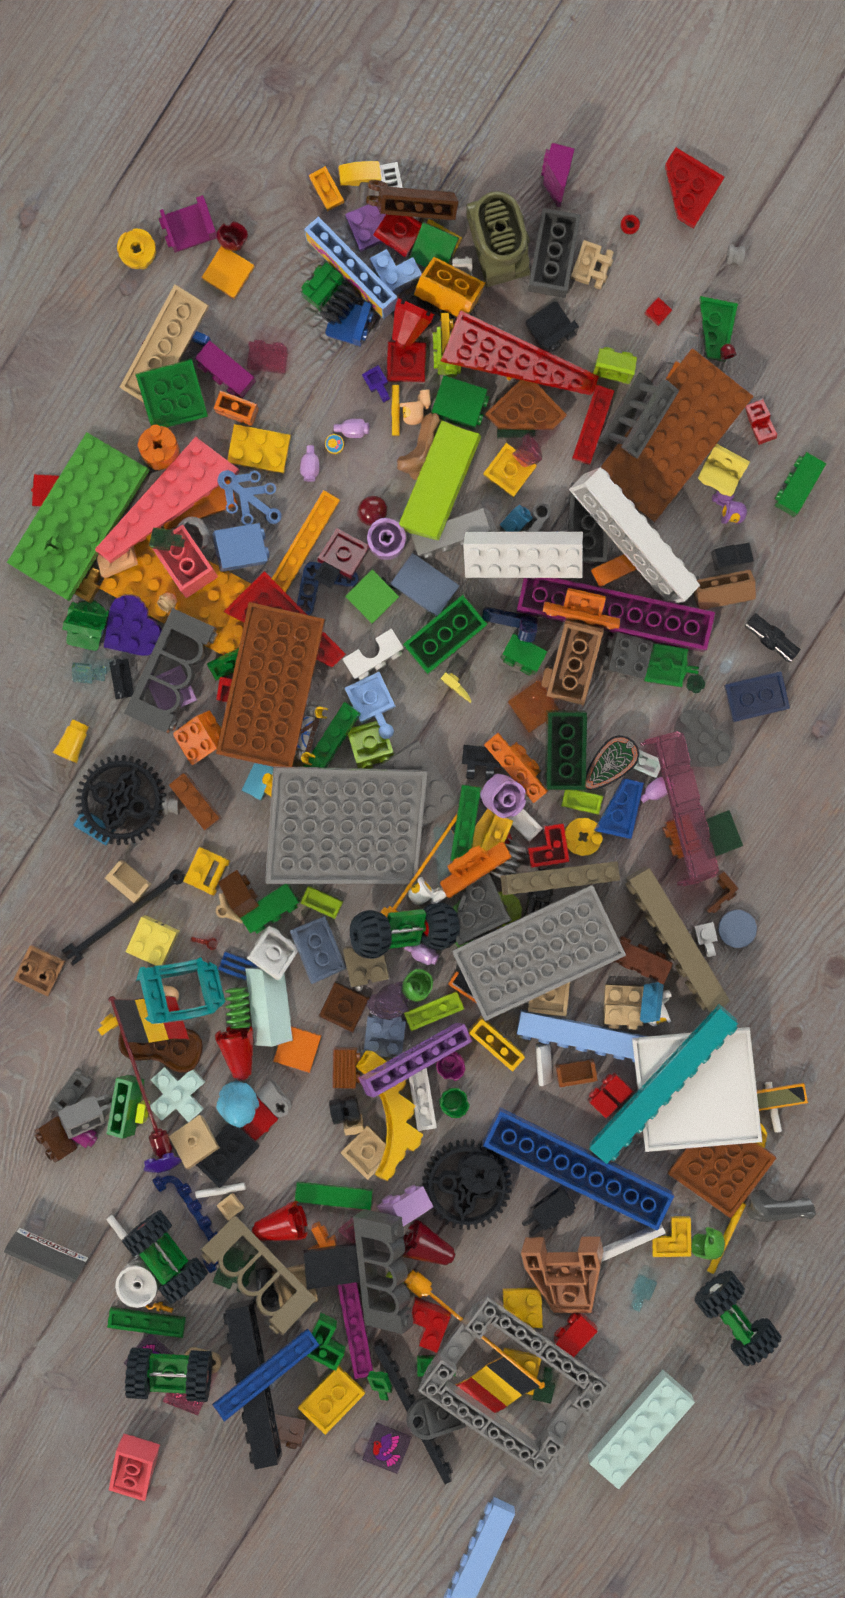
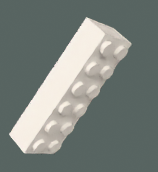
[463,532,583,578]

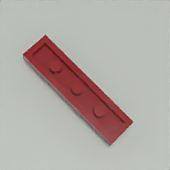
[572,385,615,465]

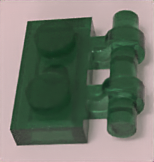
[212,1247,256,1293]

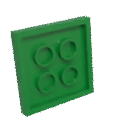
[135,359,208,428]

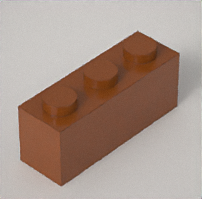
[169,773,222,830]

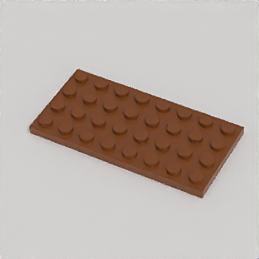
[601,348,754,522]
[216,602,325,767]

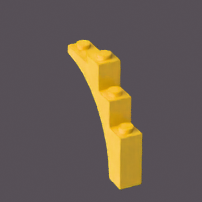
[356,1051,423,1181]

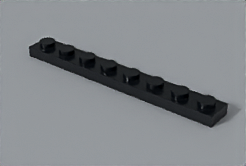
[374,1339,453,1484]

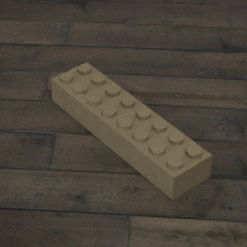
[625,866,731,1013]

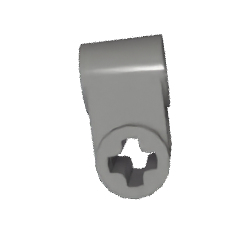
[256,1079,291,1117]

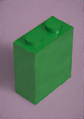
[431,375,490,430]

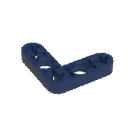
[297,562,359,616]
[482,607,538,642]

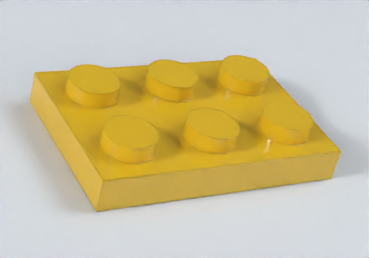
[227,424,291,474]
[298,1366,365,1435]

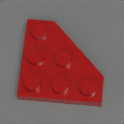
[665,147,725,229]

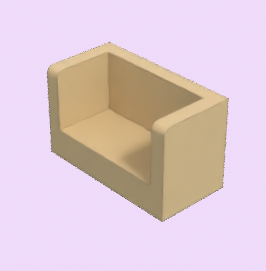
[105,860,152,903]

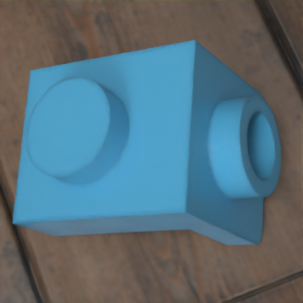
[499,505,533,532]

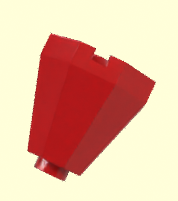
[392,298,434,349]

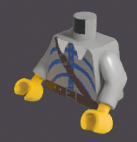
[295,707,328,766]

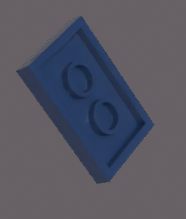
[724,671,790,722]

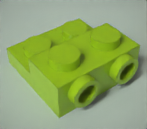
[348,721,394,769]

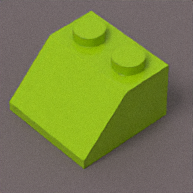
[593,347,637,384]

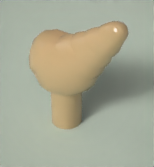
[216,893,243,923]

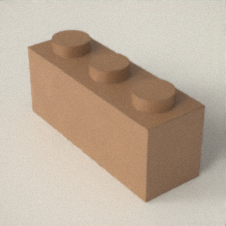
[694,570,756,610]

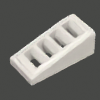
[380,162,403,188]

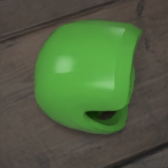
[402,969,433,1002]
[691,1227,725,1260]

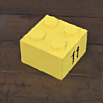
[126,915,180,966]

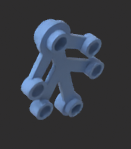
[217,470,281,525]

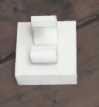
[452,256,472,276]

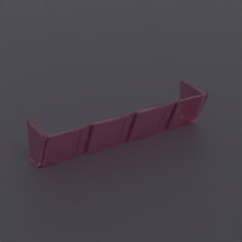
[640,731,719,886]

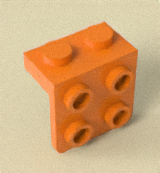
[173,710,221,765]

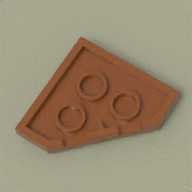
[485,380,567,430]

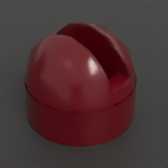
[720,344,737,360]

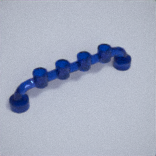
[152,1175,218,1274]

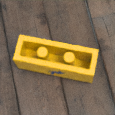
[469,1016,525,1072]

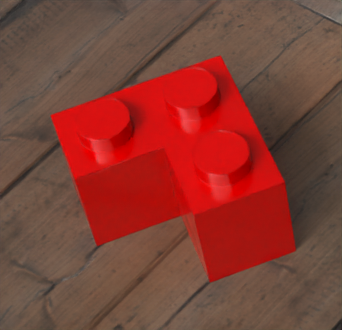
[527,823,569,868]
[411,1296,451,1353]

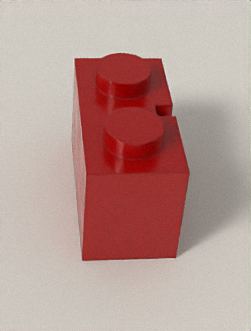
[588,1072,633,1118]
[554,1313,598,1357]

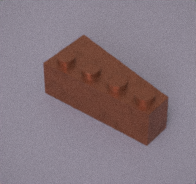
[613,936,673,985]

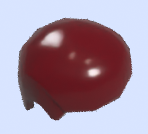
[216,221,248,251]
[357,496,387,526]

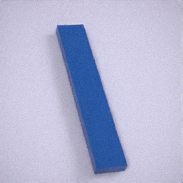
[212,1329,319,1421]

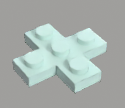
[150,1066,205,1123]

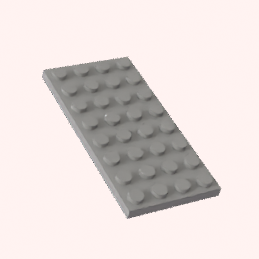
[452,885,626,1021]

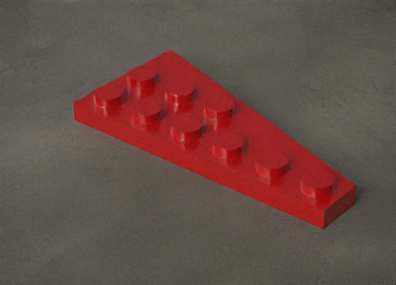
[223,571,346,667]

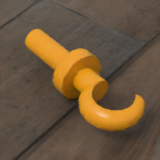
[145,1302,173,1313]

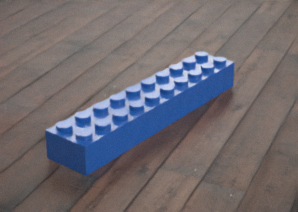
[483,1107,674,1231]

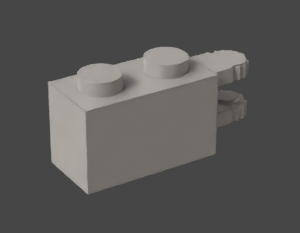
[58,1094,112,1139]

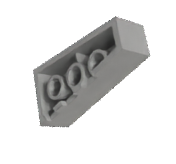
[411,508,497,559]

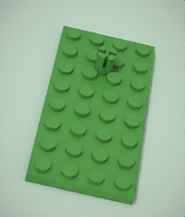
[7,432,150,601]

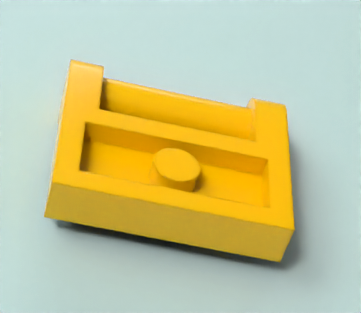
[183,847,230,896]

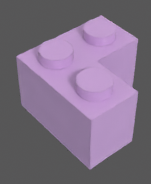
[377,1185,433,1227]

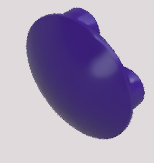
[143,1153,182,1173]

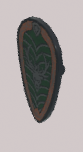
[586,735,640,790]

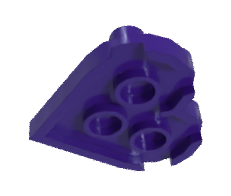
[104,594,162,656]

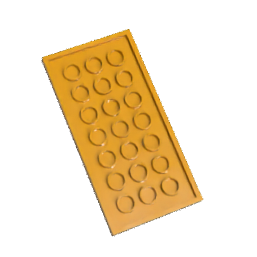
[99,531,251,655]

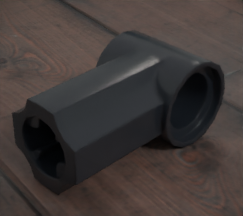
[253,1268,279,1308]

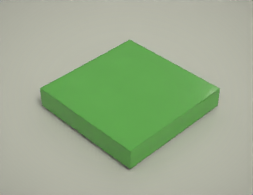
[345,569,399,624]

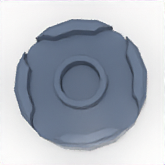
[718,909,757,948]

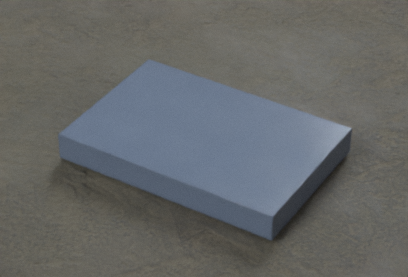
[390,553,459,616]
[290,916,347,984]

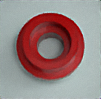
[620,214,640,235]

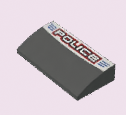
[4,1228,89,1283]

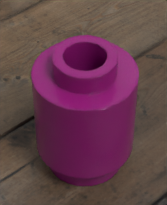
[71,1129,98,1148]

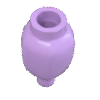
[334,419,369,438]
[300,445,319,482]
[640,776,673,803]
[404,944,440,965]

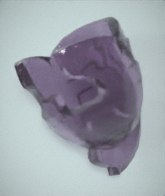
[367,981,410,1019]

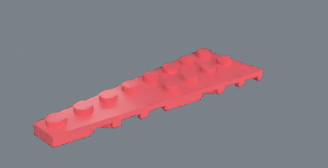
[95,437,239,563]

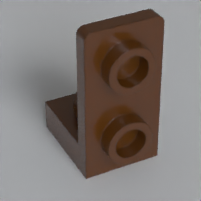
[704,870,739,913]

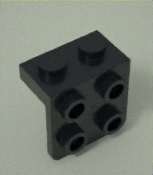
[525,302,579,352]

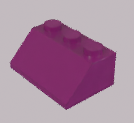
[541,143,575,207]

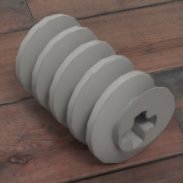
[490,838,528,878]

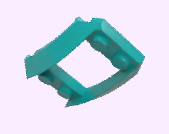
[136,958,226,1024]

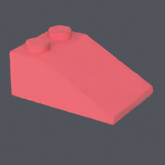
[151,524,218,598]
[109,1434,160,1501]

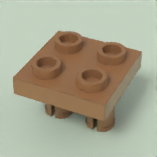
[13,945,66,996]

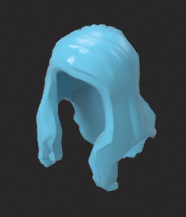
[216,1080,259,1128]

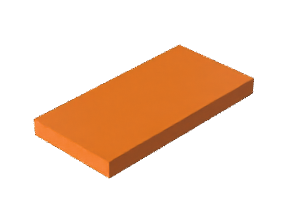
[164,479,238,531]

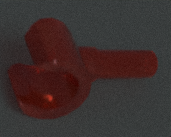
[191,937,218,950]

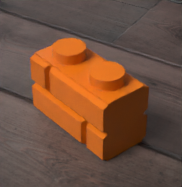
[214,391,259,426]

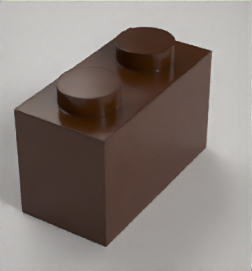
[218,870,259,918]

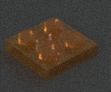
[508,680,560,733]

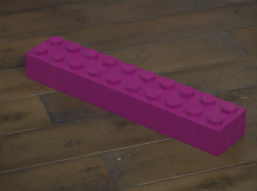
[516,578,715,652]

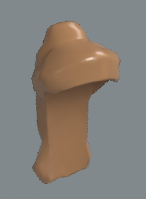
[397,413,440,480]

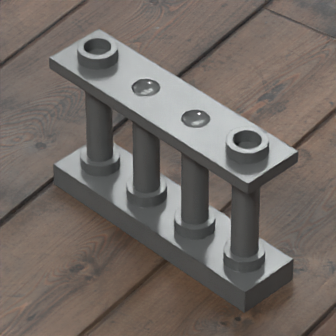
[599,372,679,458]

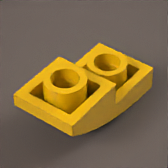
[338,161,382,186]

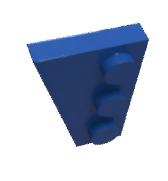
[594,778,644,839]

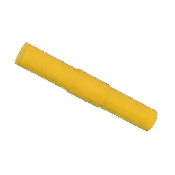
[391,385,400,436]

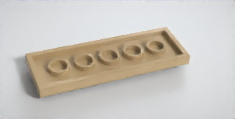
[120,284,209,402]

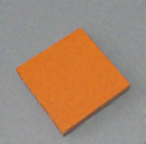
[273,1026,322,1073]

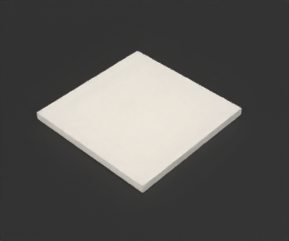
[632,1027,762,1152]

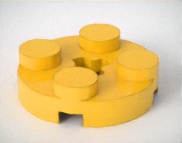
[117,228,156,269]
[565,818,603,856]

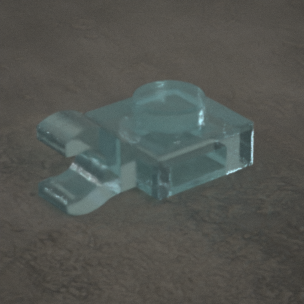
[71,663,107,684]
[631,1274,657,1312]

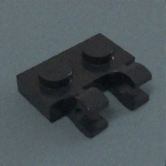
[462,745,500,780]

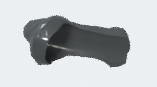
[746,1190,816,1222]

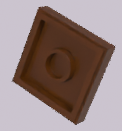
[319,981,370,1033]

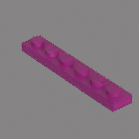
[338,1282,374,1379]

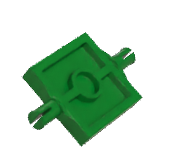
[643,644,699,688]

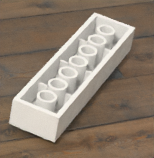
[569,467,700,603]

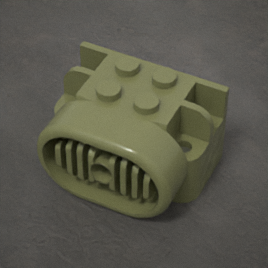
[466,191,531,288]

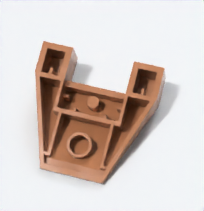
[521,1237,604,1313]

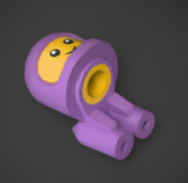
[712,490,747,524]

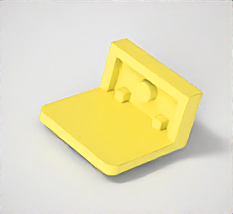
[698,444,750,497]

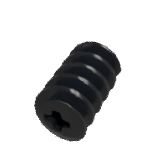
[319,281,360,325]

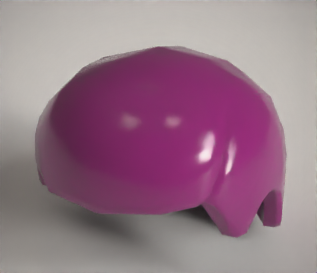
[436,1052,465,1081]

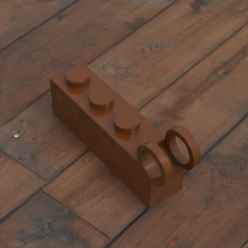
[366,180,459,220]

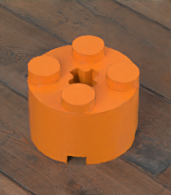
[137,425,180,470]

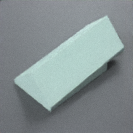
[245,967,293,1047]

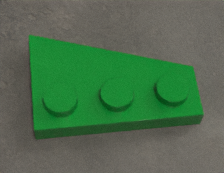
[699,296,738,362]

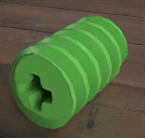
[225,987,251,1028]

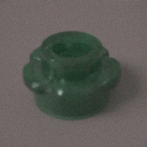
[686,675,705,693]

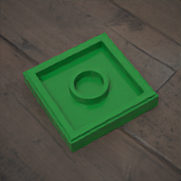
[409,222,459,267]

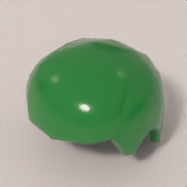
[439,1088,470,1118]

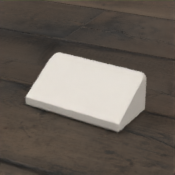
[535,1044,553,1086]

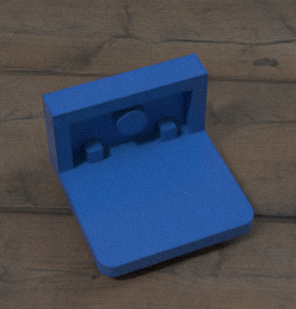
[325,302,375,347]

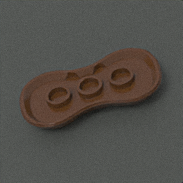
[118,1028,203,1073]

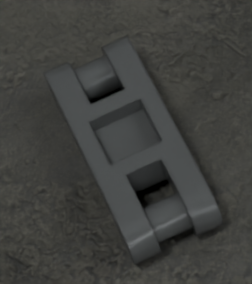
[48,1068,93,1112]

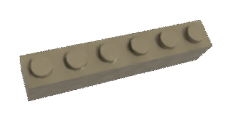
[500,861,620,895]

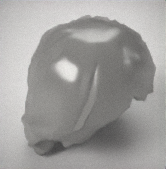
[177,517,210,550]

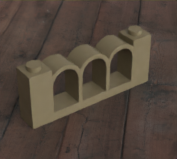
[201,1216,316,1335]

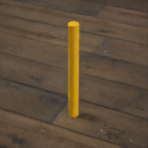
[707,1203,746,1274]

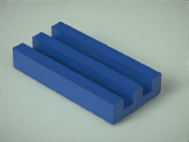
[218,951,258,981]

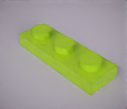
[404,991,464,1031]

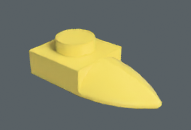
[441,673,472,703]

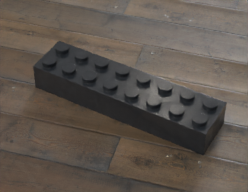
[223,1299,283,1470]

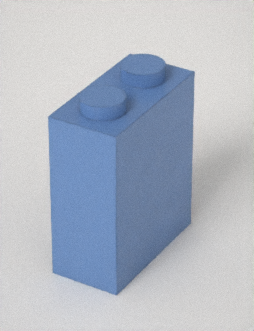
[212,523,269,572]

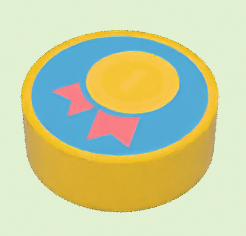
[325,434,344,454]

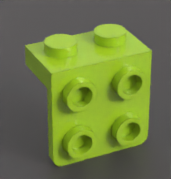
[433,326,461,377]

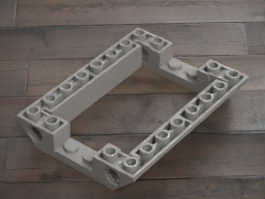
[418,1296,611,1477]

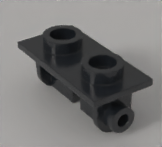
[109,659,134,700]

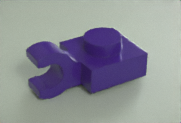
[362,365,390,403]

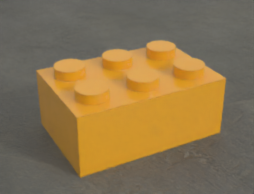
[414,257,485,317]

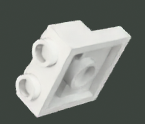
[247,926,298,980]

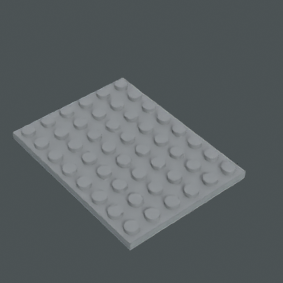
[265,767,427,884]

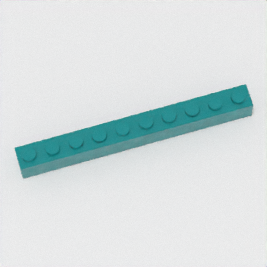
[589,1004,738,1164]

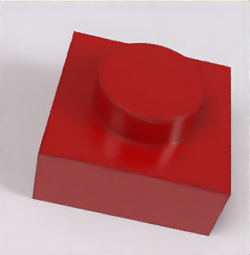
[645,297,672,326]

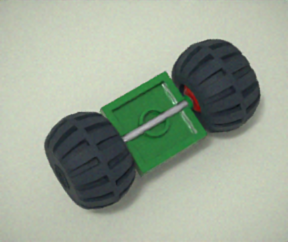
[350,903,460,959]

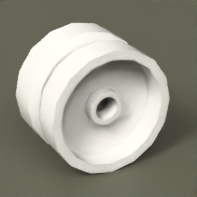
[115,1257,161,1308]

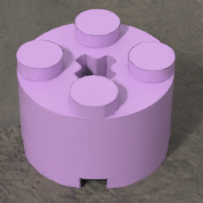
[367,518,406,560]
[480,774,526,818]

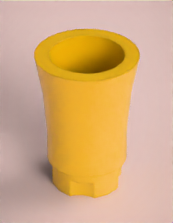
[52,719,89,763]

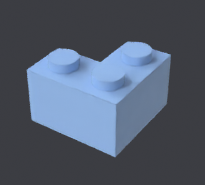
[370,249,422,295]

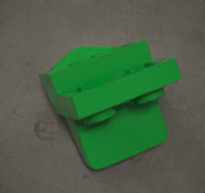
[62,599,109,651]

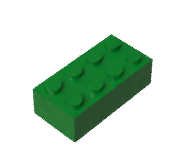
[403,595,487,675]

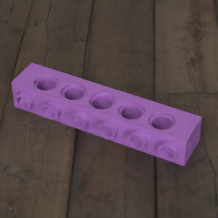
[359,1023,472,1098]

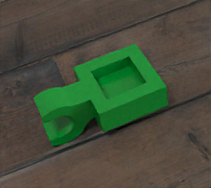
[367,1371,392,1401]

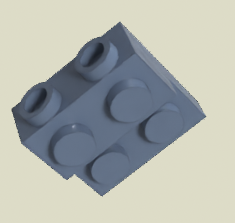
[363,1013,406,1058]

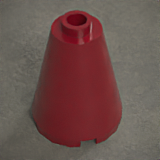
[403,1220,455,1266]

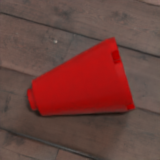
[215,1026,253,1081]
[252,1201,308,1241]

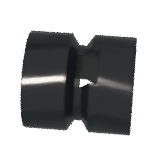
[329,1095,360,1125]

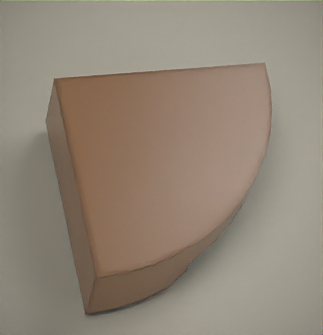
[541,666,553,688]

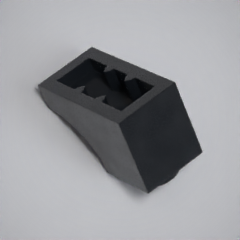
[711,542,754,571]

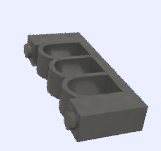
[124,608,218,734]
[353,1209,413,1334]

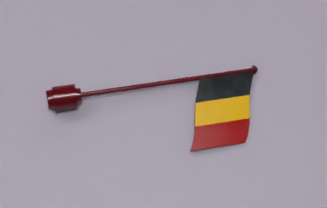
[108,996,189,1159]

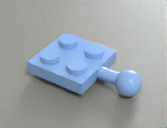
[345,672,396,739]

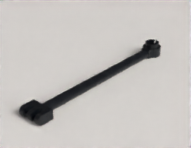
[61,869,185,966]

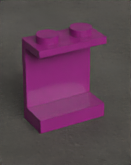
[158,195,217,253]

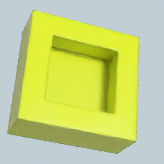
[135,1100,150,1124]

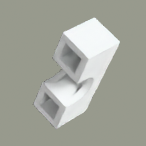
[343,629,404,680]

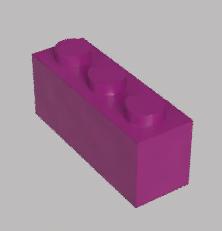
[195,340,256,398]

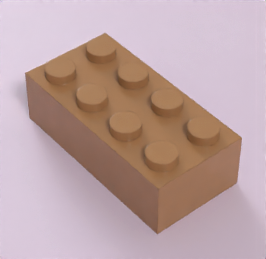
[546,619,604,705]

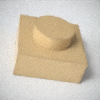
[343,1114,364,1136]
[216,1193,244,1221]

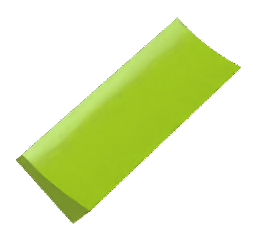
[399,421,481,541]

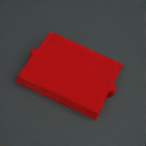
[31,474,59,507]
[243,1097,278,1140]

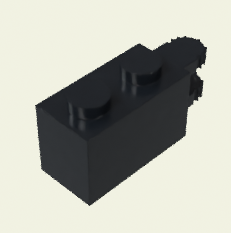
[522,1185,576,1236]

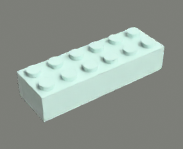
[588,1369,695,1489]

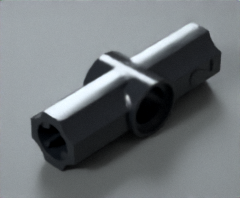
[745,613,801,662]

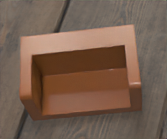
[555,1058,598,1087]

